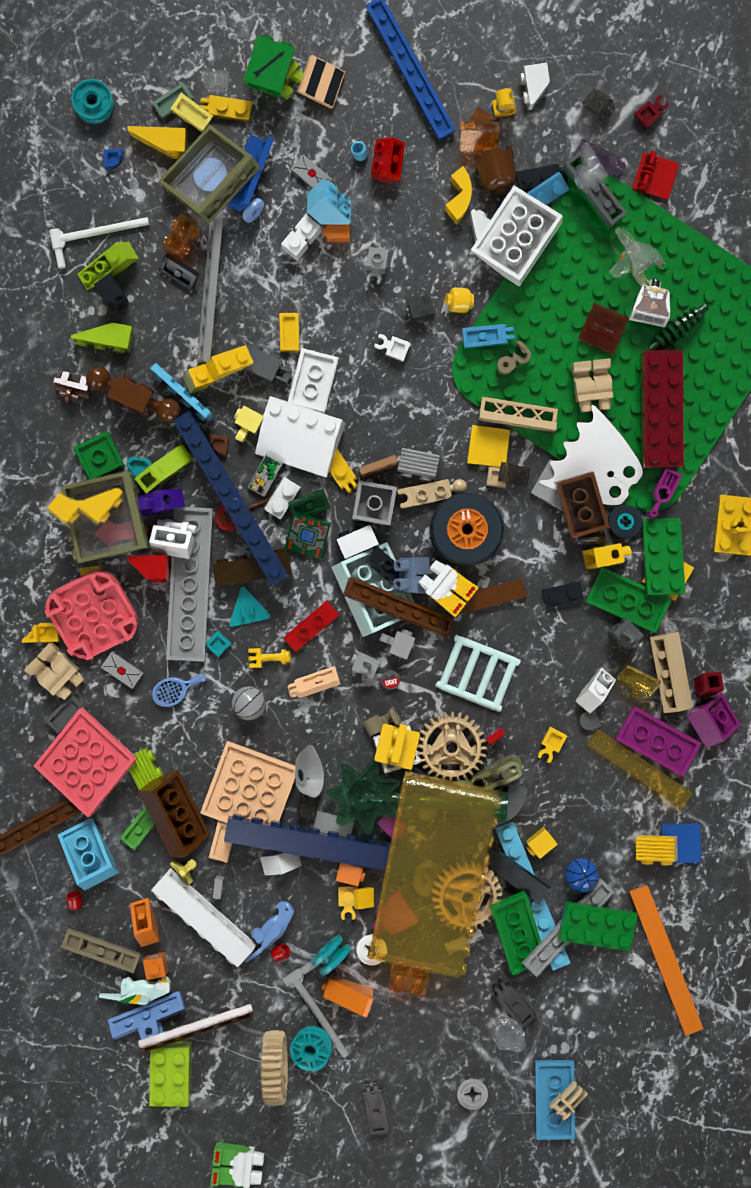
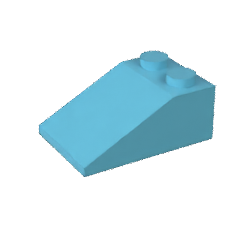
[58,817,119,891]

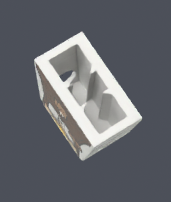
[629,279,670,327]

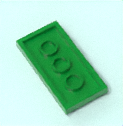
[641,518,686,596]
[585,567,672,633]
[489,891,541,976]
[558,901,638,951]

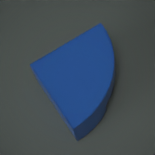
[104,149,124,170]

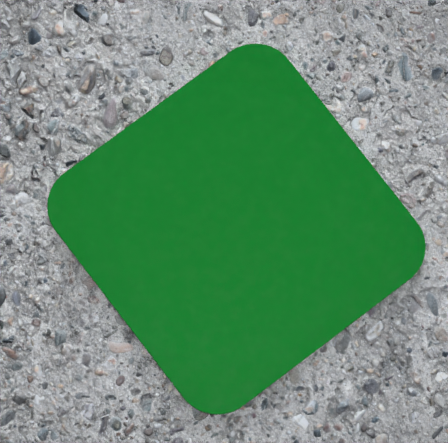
[452,172,751,512]

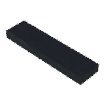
[476,842,551,904]

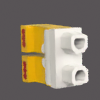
[418,561,478,617]

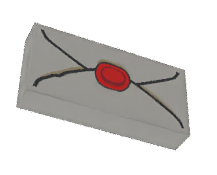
[291,154,332,188]
[101,651,144,689]

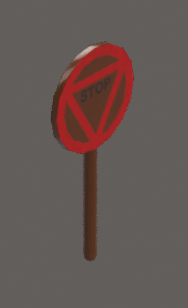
[215,497,271,531]

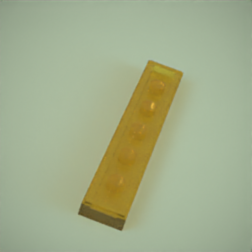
[587,729,693,809]

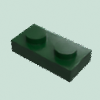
[288,489,331,516]

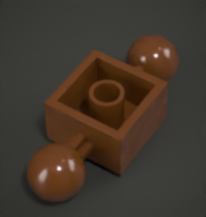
[86,366,181,424]

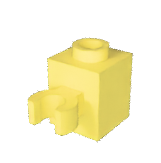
[234,406,263,443]

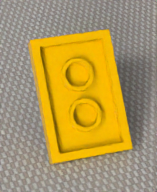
[713,495,751,556]

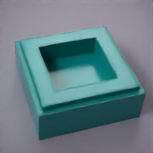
[206,631,232,658]

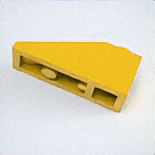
[128,126,188,159]

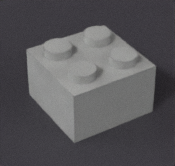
[352,480,397,526]

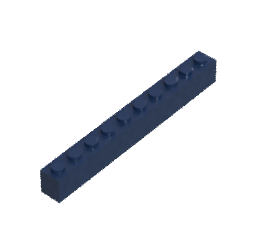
[173,411,290,587]
[224,814,419,876]

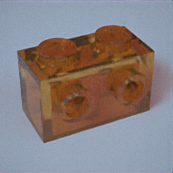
[163,213,201,261]
[388,960,430,995]

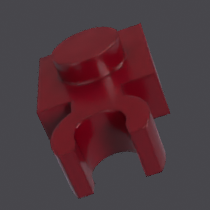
[633,94,669,130]

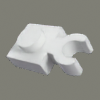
[374,334,410,362]

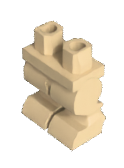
[571,358,613,413]
[24,642,84,700]

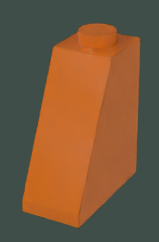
[321,974,373,1017]

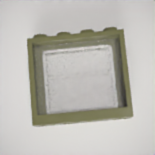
[158,125,261,224]
[59,471,149,563]

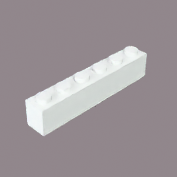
[151,868,256,967]

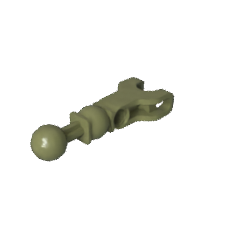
[415,754,523,821]

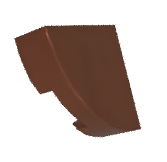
[210,434,229,456]

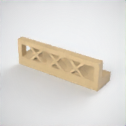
[478,397,558,432]

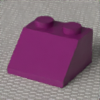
[687,692,741,748]

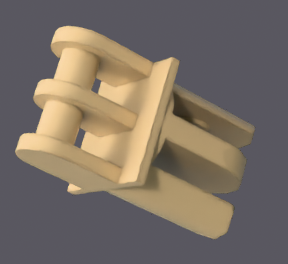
[549,1081,588,1120]

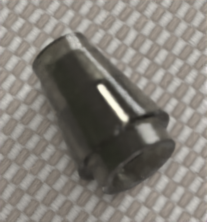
[578,530,606,547]

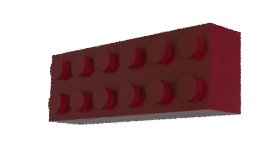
[640,350,684,469]

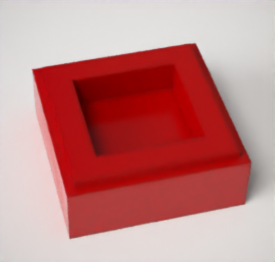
[485,726,505,745]

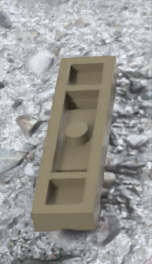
[61,928,141,973]

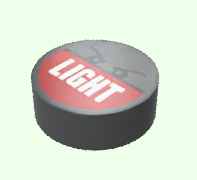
[381,670,400,690]

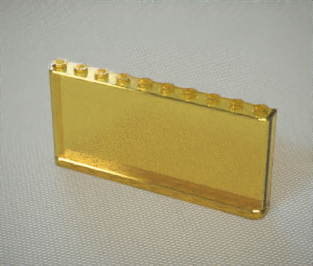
[368,772,502,979]

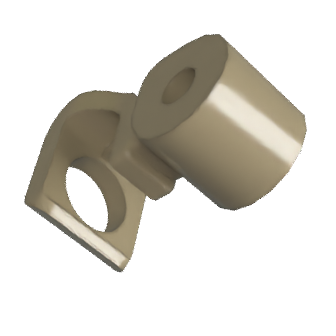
[496,341,531,375]
[363,706,402,736]

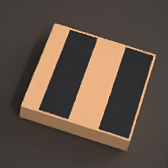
[297,55,345,109]

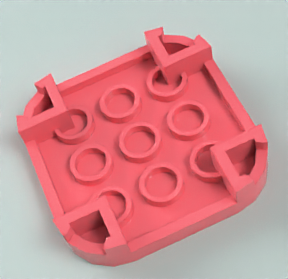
[45,570,138,660]

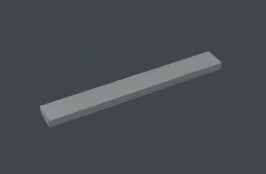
[197,209,224,364]

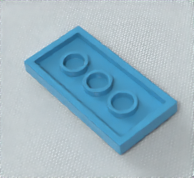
[535,1060,575,1140]

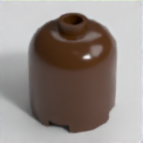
[474,145,517,195]

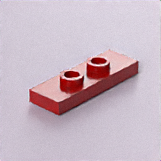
[283,601,339,652]

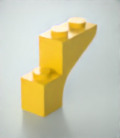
[183,345,254,394]
[47,488,123,526]

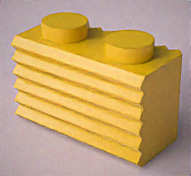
[635,835,678,865]

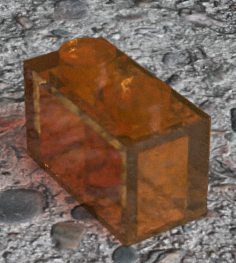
[459,121,500,154]

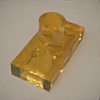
[617,665,661,698]

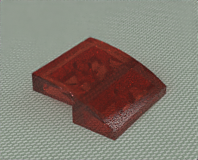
[578,302,629,354]

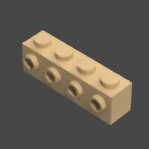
[650,632,693,713]

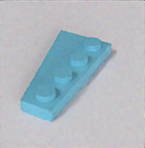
[150,363,215,422]

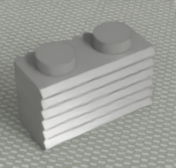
[397,448,440,482]

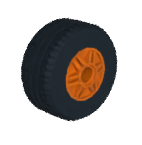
[430,493,504,566]

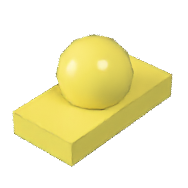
[170,93,213,133]

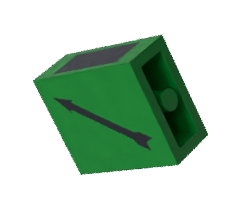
[243,35,295,98]

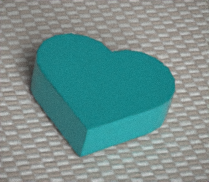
[127,457,152,478]

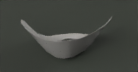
[295,745,324,797]

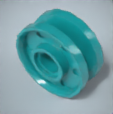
[71,79,114,124]
[310,934,351,976]
[290,1026,333,1071]

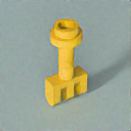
[248,648,291,668]

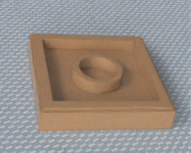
[359,455,398,478]

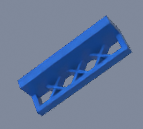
[227,134,274,212]

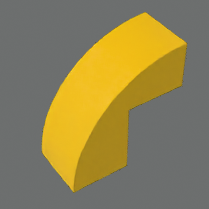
[445,166,472,225]

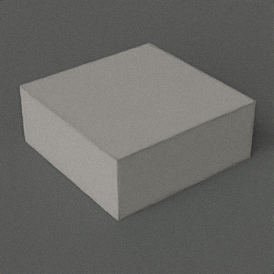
[213,876,224,899]

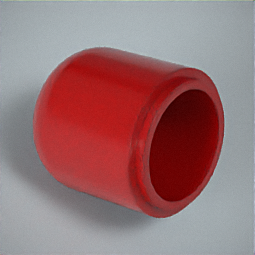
[66,891,83,911]
[271,943,290,962]

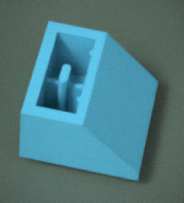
[307,178,351,224]

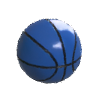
[565,858,599,893]

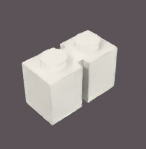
[281,214,321,261]

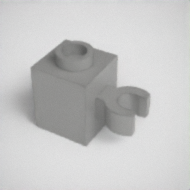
[366,247,389,285]
[379,629,415,660]
[350,652,380,679]

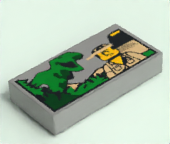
[248,454,283,497]

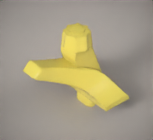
[170,859,196,885]

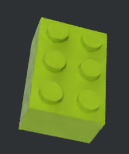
[149,1042,192,1107]

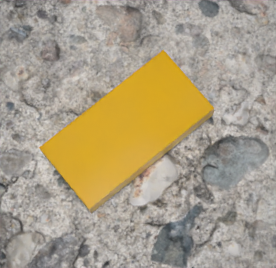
[279,313,300,352]

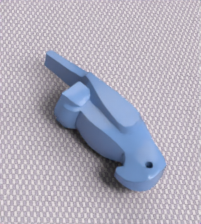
[245,901,295,963]

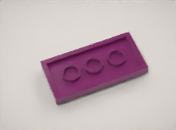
[615,706,702,777]

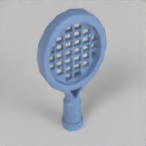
[152,673,206,707]

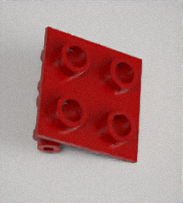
[632,151,680,200]

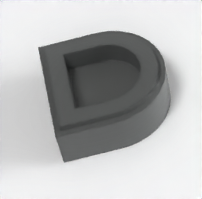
[579,709,601,730]

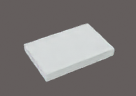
[288,348,339,414]

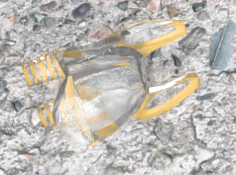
[609,227,666,286]

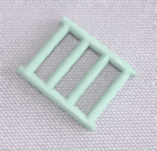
[435,635,521,712]

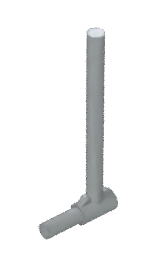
[283,961,349,1058]

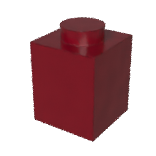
[693,672,724,697]

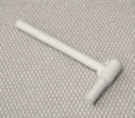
[49,217,149,269]

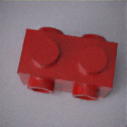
[371,137,405,183]

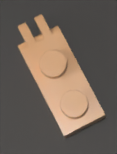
[288,666,340,698]

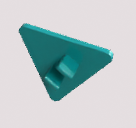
[229,587,271,627]

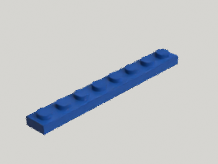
[365,0,456,141]

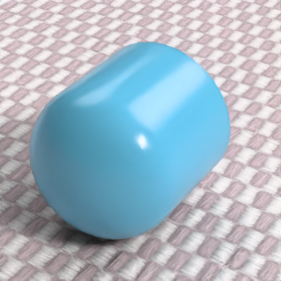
[351,141,368,161]

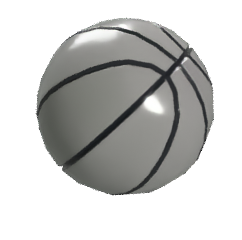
[232,686,266,720]

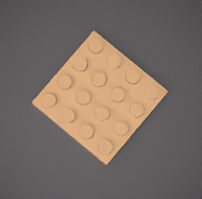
[200,741,295,823]

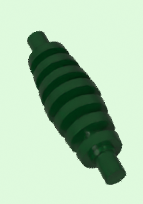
[648,303,709,350]

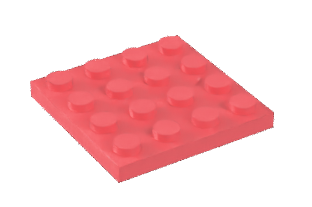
[34,708,138,817]

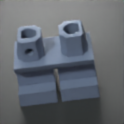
[394,557,430,594]

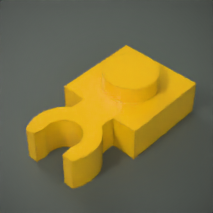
[538,726,567,763]
[338,886,358,920]

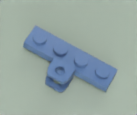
[108,991,186,1040]

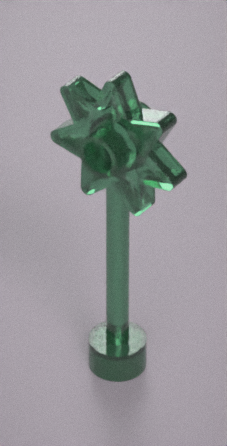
[325,759,508,836]

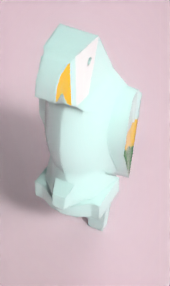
[99,976,171,1005]

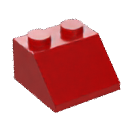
[127,555,171,583]

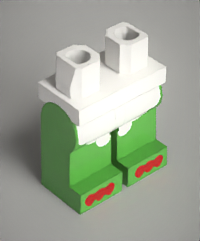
[211,1142,264,1188]

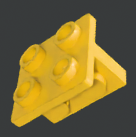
[374,724,420,770]

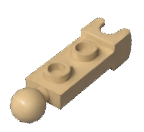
[397,479,467,509]

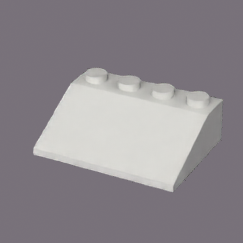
[471,186,563,287]
[255,396,346,478]

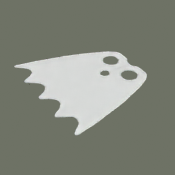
[539,405,643,505]

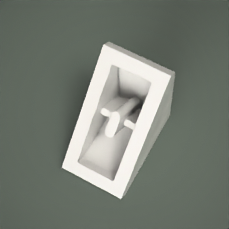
[260,852,302,876]

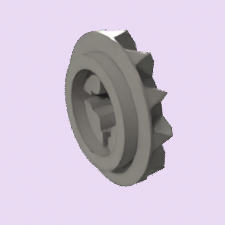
[457,1078,488,1110]

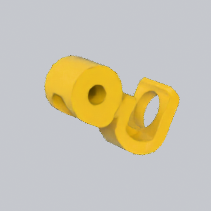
[492,88,516,118]

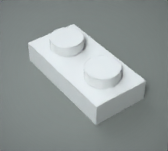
[264,477,300,520]

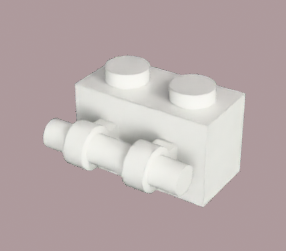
[149,519,197,559]

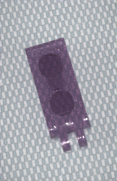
[574,139,626,176]

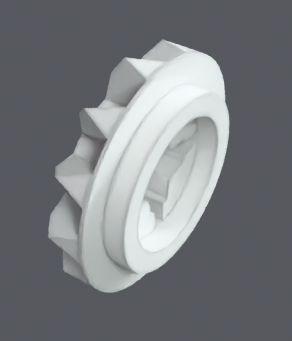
[357,934,387,965]

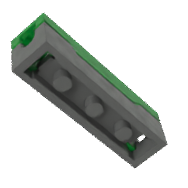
[562,151,627,230]

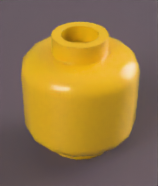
[445,287,474,313]

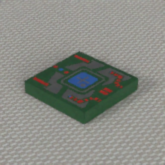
[284,512,331,559]

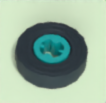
[608,505,642,539]

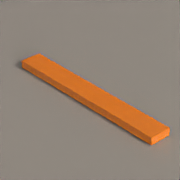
[629,884,703,1036]

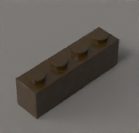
[212,548,293,587]

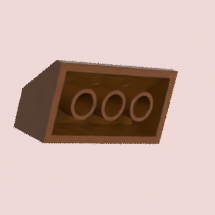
[138,770,210,857]

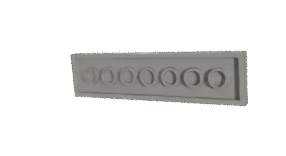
[166,507,213,662]

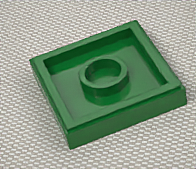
[73,431,125,480]

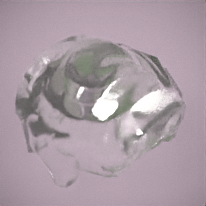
[491,1016,526,1052]

